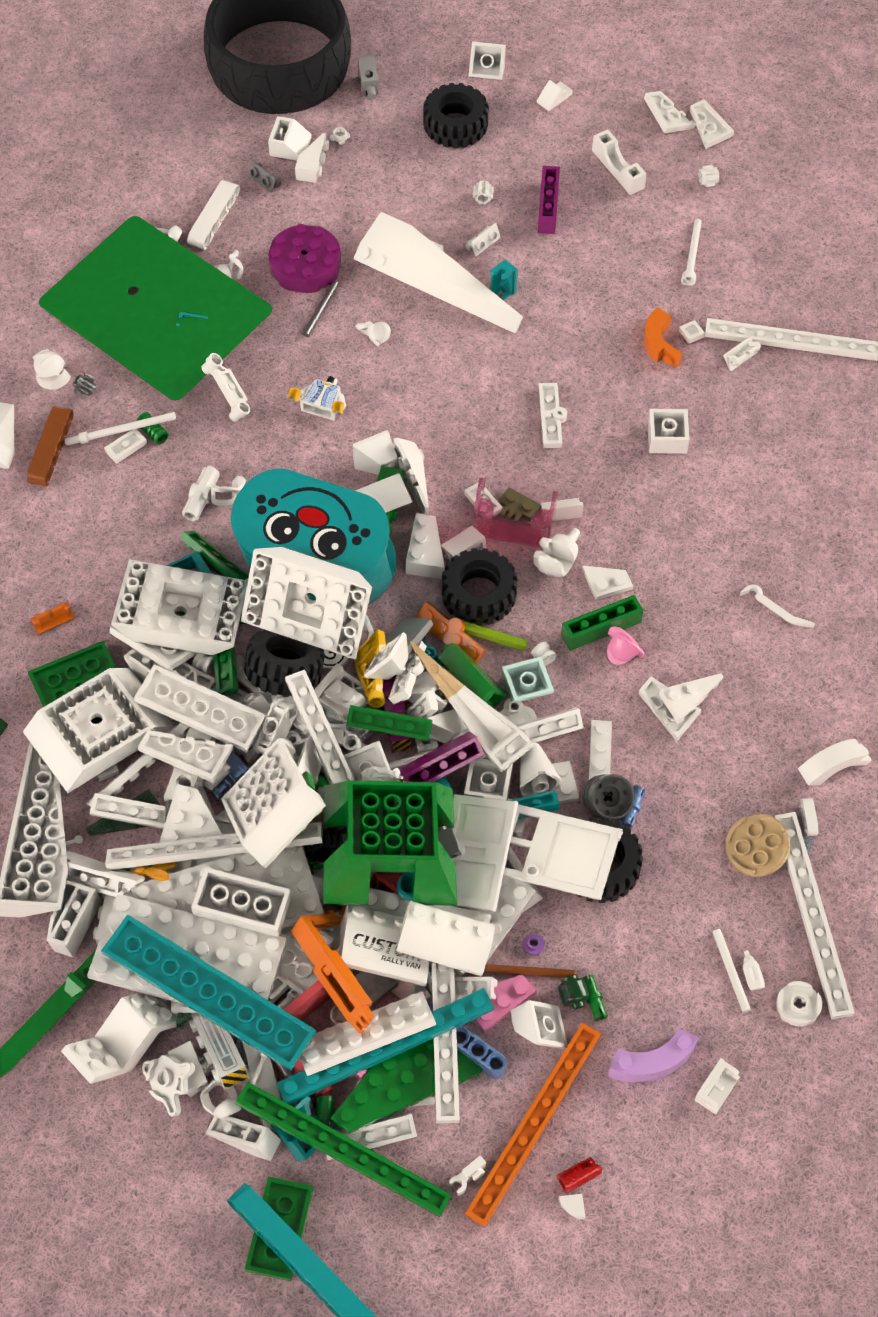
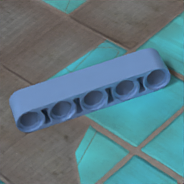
[427,1002,506,1079]

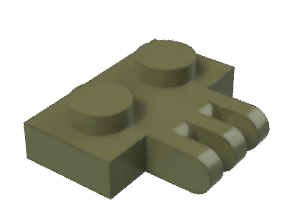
[498,487,541,526]

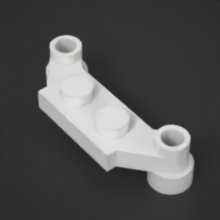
[201,353,250,422]
[286,723,362,752]

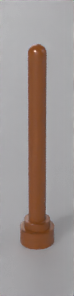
[471,964,577,978]

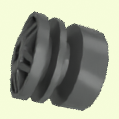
[582,774,635,819]

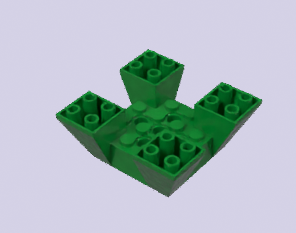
[324,780,457,906]

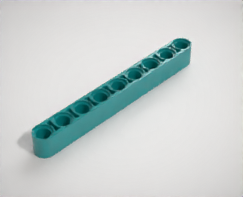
[227,1183,376,1317]

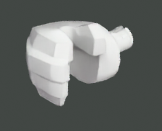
[533,527,581,577]

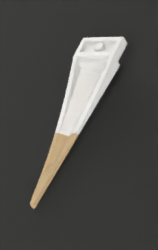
[410,641,534,772]

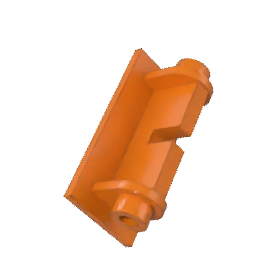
[30,602,75,635]

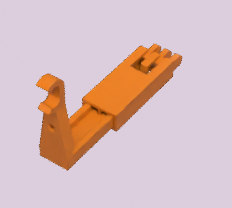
[291,906,374,1033]

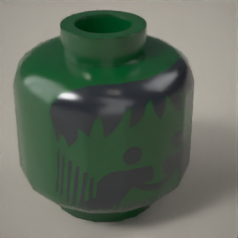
[558,975,590,1010]

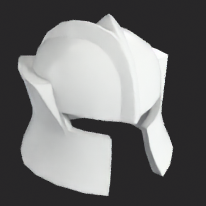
[32,349,71,390]

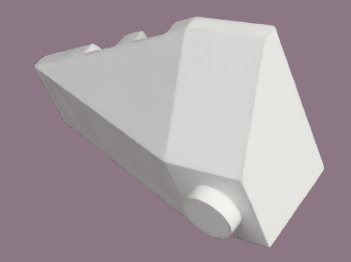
[0,402,15,469]
[393,438,429,515]

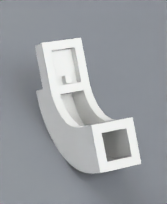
[798,739,872,786]

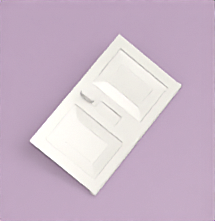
[452,794,518,912]

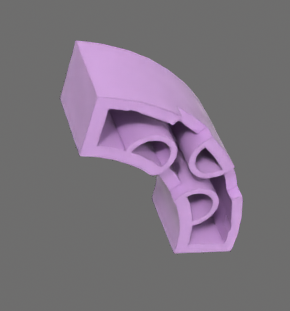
[608,1028,699,1083]

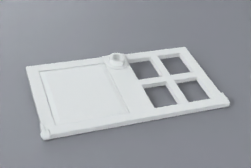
[485,796,623,900]

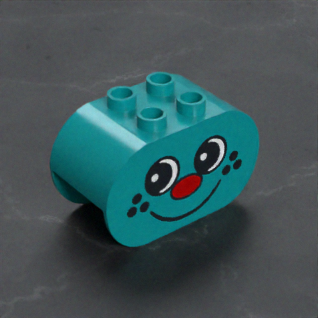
[231,468,396,605]

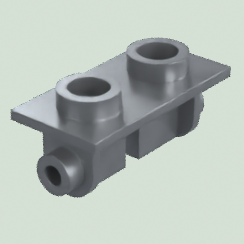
[247,160,282,193]

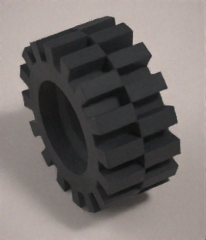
[304,827,343,861]

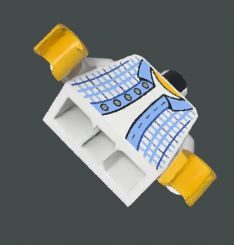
[288,376,346,421]

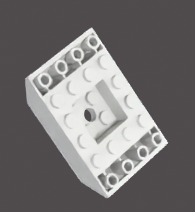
[241,547,372,659]
[111,559,248,655]
[23,668,175,793]

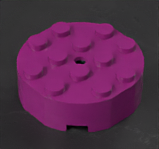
[268,224,341,293]

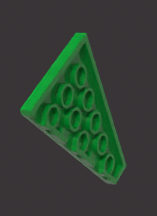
[330,1038,483,1135]

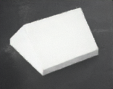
[469,41,506,80]

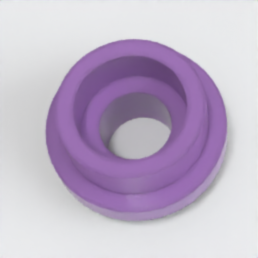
[523,934,545,955]

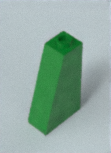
[438,643,508,708]

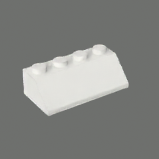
[396,901,495,976]

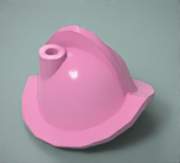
[606,626,645,665]

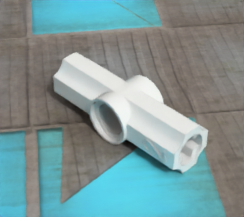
[182,466,220,521]

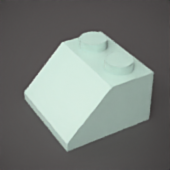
[501,657,554,703]

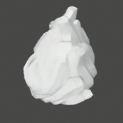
[362,766,403,782]

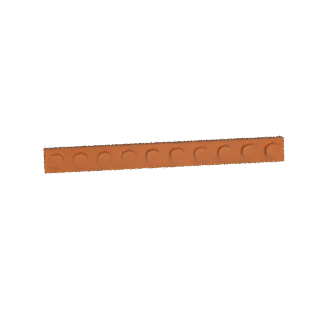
[465,1023,601,1228]

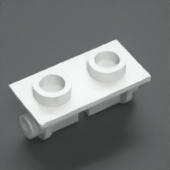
[465,223,501,256]
[723,337,761,371]

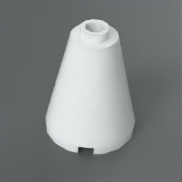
[520,743,561,797]

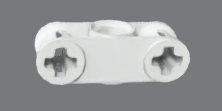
[253,697,298,754]

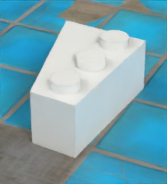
[406,513,445,579]

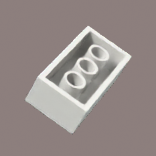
[191,867,292,937]

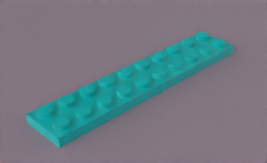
[101,914,316,1071]

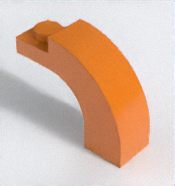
[643,307,683,368]

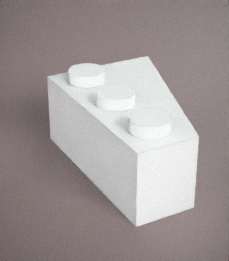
[47,880,103,958]

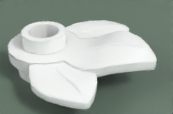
[499,698,537,725]

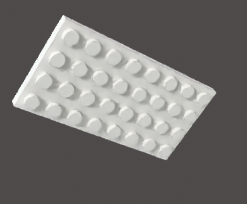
[130,846,324,929]
[87,894,287,1004]

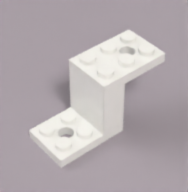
[61,993,190,1084]

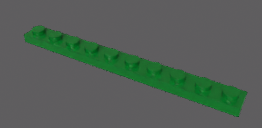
[235,1082,452,1217]

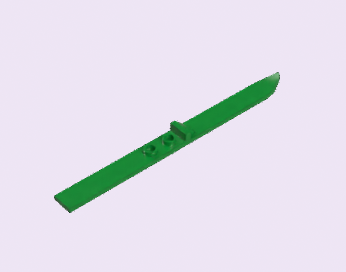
[0,950,96,1078]

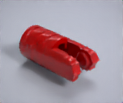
[557,1157,603,1193]

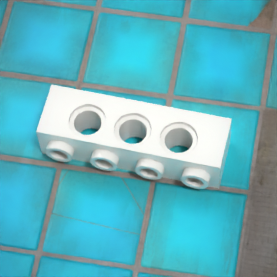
[164,727,218,803]

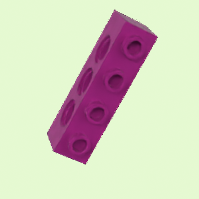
[537,165,560,234]

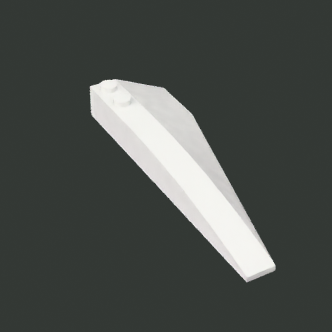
[353,212,523,333]
[0,742,68,918]

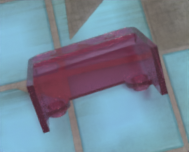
[473,477,559,548]

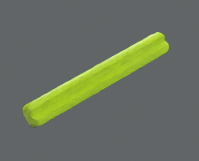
[464,621,528,651]

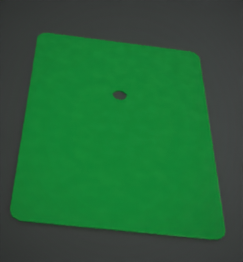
[39,216,272,401]

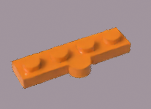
[415,602,487,664]

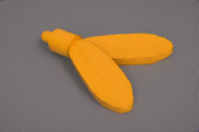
[130,862,178,881]

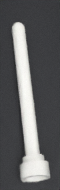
[681,219,701,286]

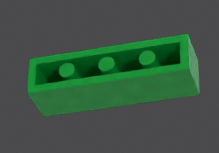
[561,595,644,651]

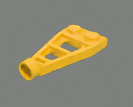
[354,629,386,708]

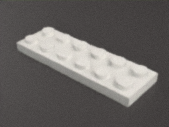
[134,664,266,752]
[301,992,436,1076]

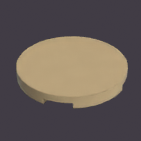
[725,814,790,877]

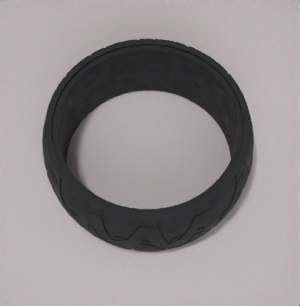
[203,0,351,114]

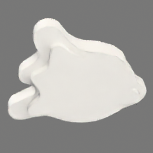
[142,1055,195,1117]

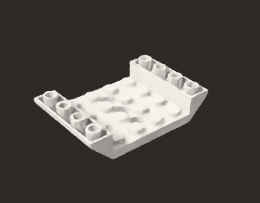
[221,738,326,868]

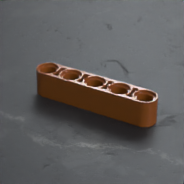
[27,406,74,486]

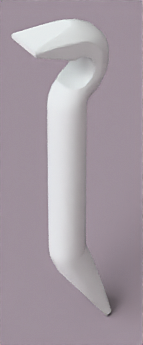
[740,584,815,628]

